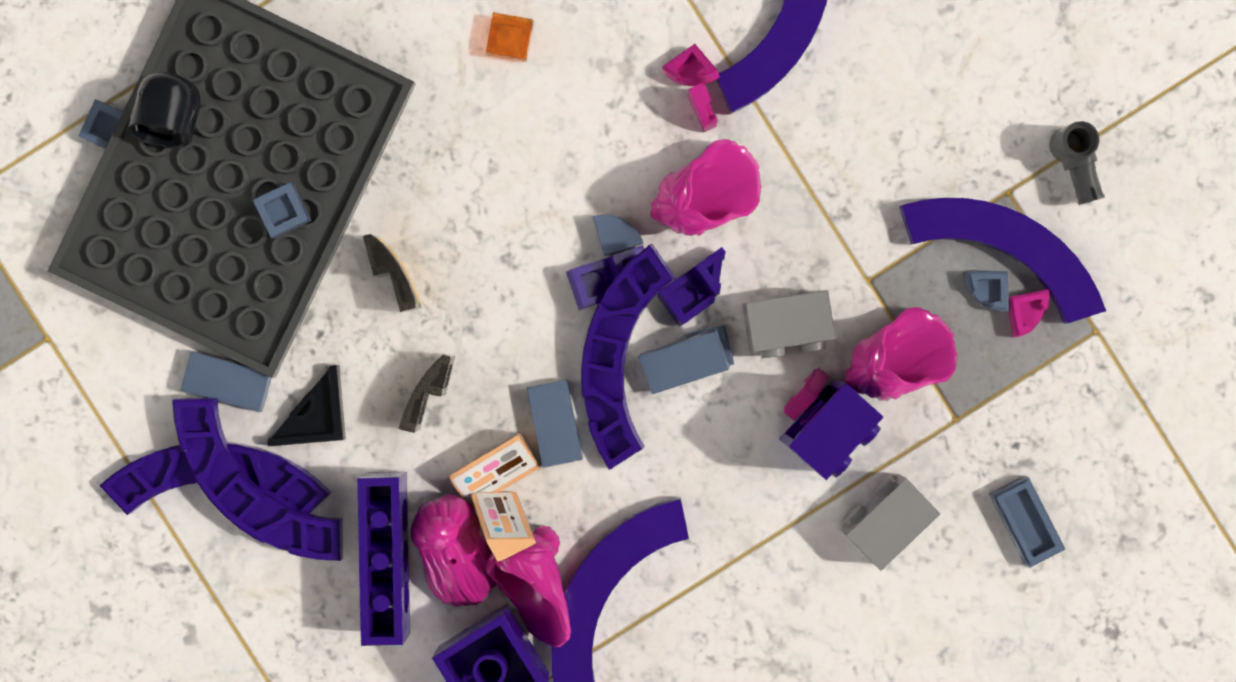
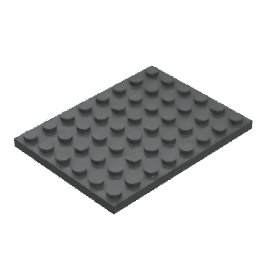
[48,0,416,378]

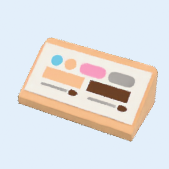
[448,433,541,508]
[471,492,536,562]

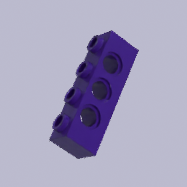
[357,472,410,646]

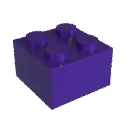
[779,379,884,481]
[432,604,550,682]

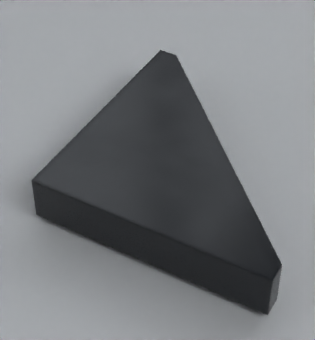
[268,365,346,447]

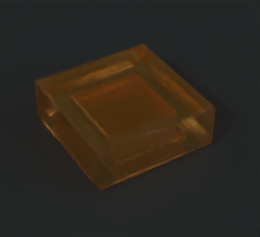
[486,12,534,62]

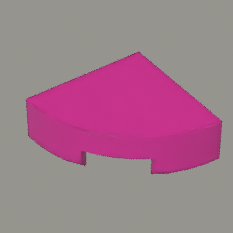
[662,44,720,86]
[687,83,718,132]
[1008,289,1050,337]
[783,367,829,421]

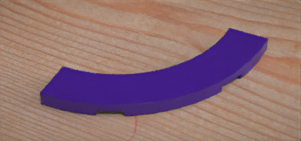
[716,0,827,114]
[899,198,1106,324]
[581,244,676,470]
[172,398,343,561]
[99,442,332,515]
[552,497,689,682]

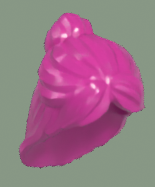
[650,139,762,236]
[845,307,957,401]
[410,494,496,607]
[486,525,571,647]

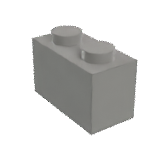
[742,290,836,359]
[840,474,940,571]

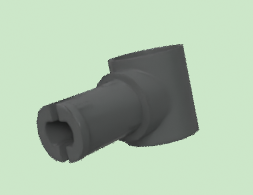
[1049,121,1105,205]

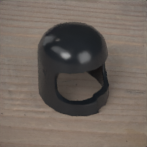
[127,72,201,149]

